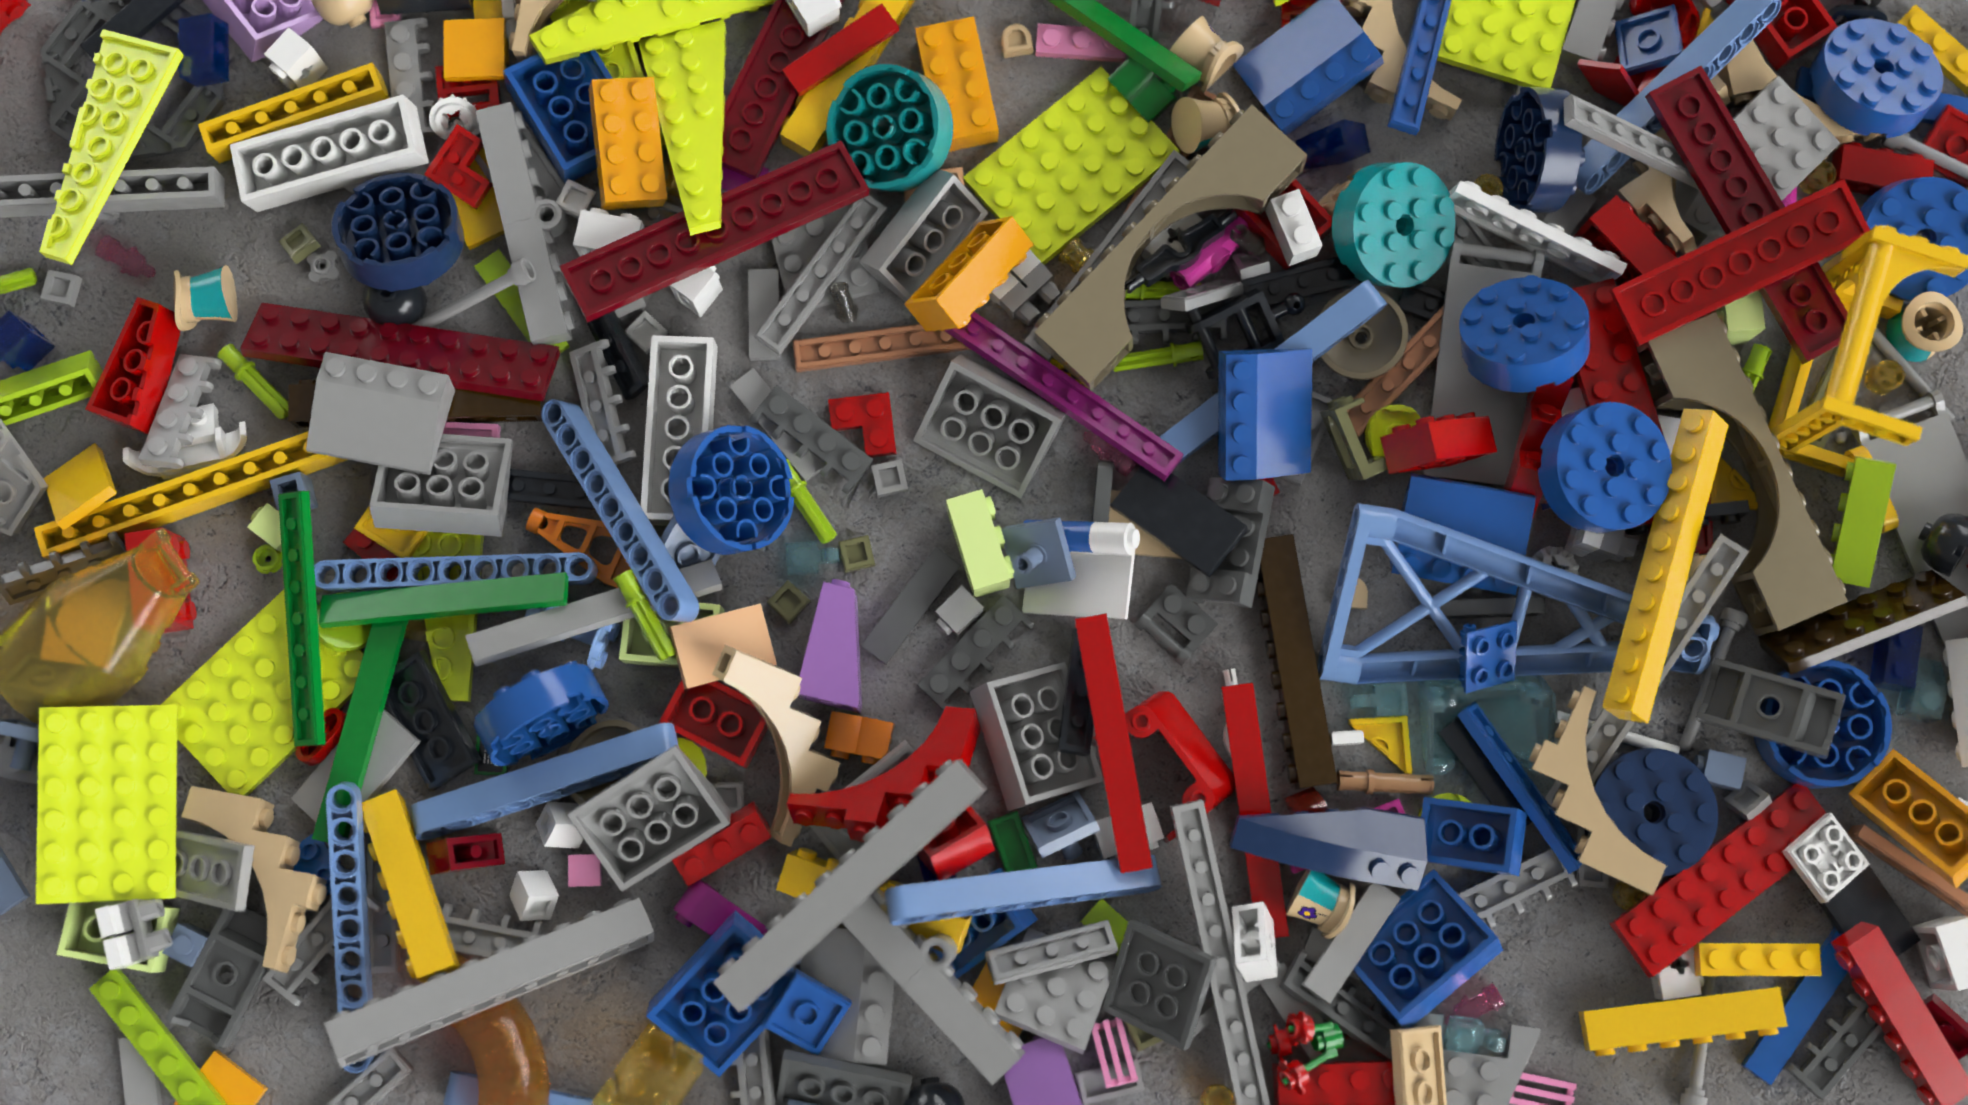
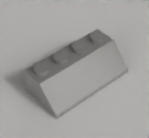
[859,169,988,301]

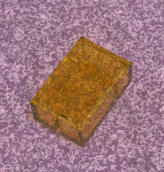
[592,1023,703,1105]

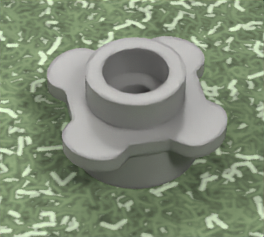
[307,250,339,282]

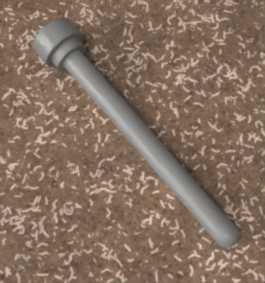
[1881,133,1968,179]
[412,258,536,327]
[1679,607,1748,751]
[1680,976,1716,1105]

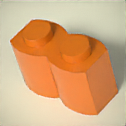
[824,711,895,765]

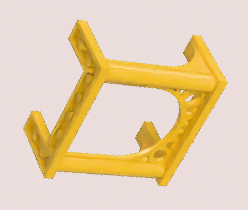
[1768,225,1968,477]

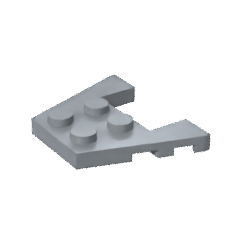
[0,419,48,536]
[1415,1013,1541,1105]

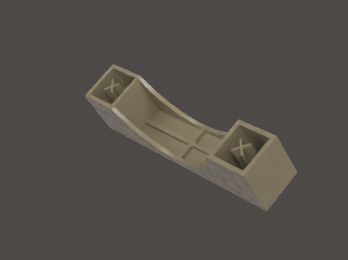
[1034,105,1307,391]
[1636,312,1848,635]

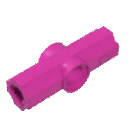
[1170,216,1251,291]

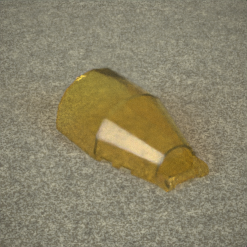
[0,529,200,725]

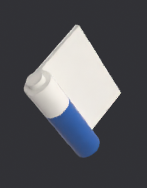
[1022,519,1140,619]

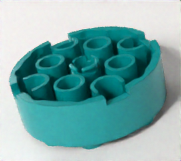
[826,64,953,192]
[1332,162,1456,288]

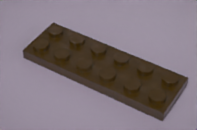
[1758,569,1968,675]

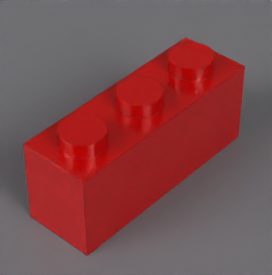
[1828,142,1935,196]
[672,801,772,886]

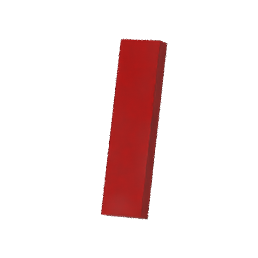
[782,3,900,97]

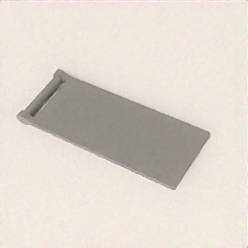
[1423,239,1545,486]
[1850,389,1968,645]

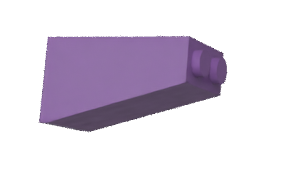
[798,579,862,713]
[1004,1035,1082,1105]

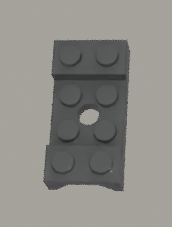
[1186,477,1275,608]
[1696,658,1845,759]
[165,907,268,1048]

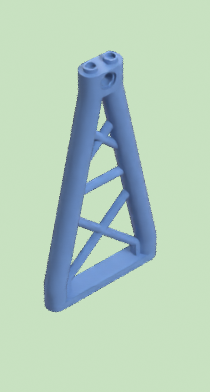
[1317,503,1719,685]

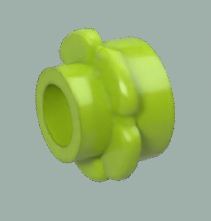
[253,544,283,574]

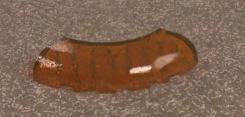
[449,954,550,1105]

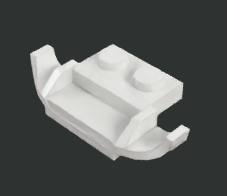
[122,403,247,480]

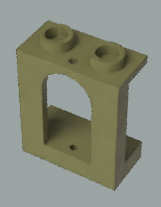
[1320,395,1388,480]

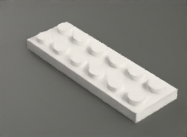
[1449,180,1627,283]

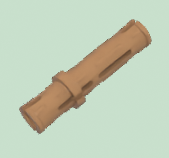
[1336,769,1434,795]

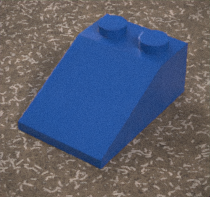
[1421,797,1527,877]
[933,868,1038,979]

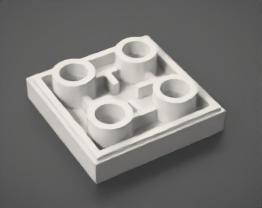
[1782,813,1870,903]

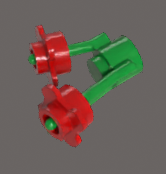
[1267,1011,1344,1095]

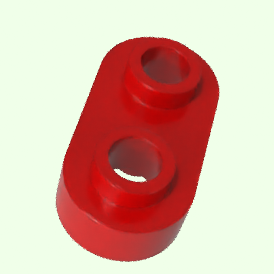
[295,708,347,766]

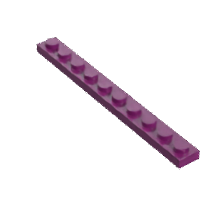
[944,312,1184,481]

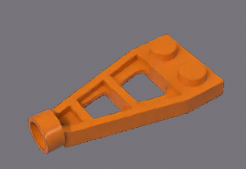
[525,507,639,588]

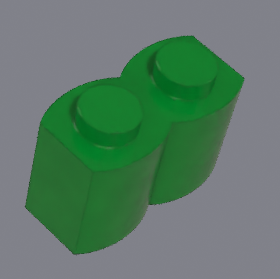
[1107,57,1177,123]

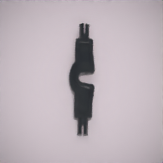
[1124,209,1238,294]

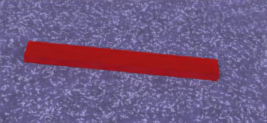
[1075,613,1153,873]
[1221,683,1289,938]

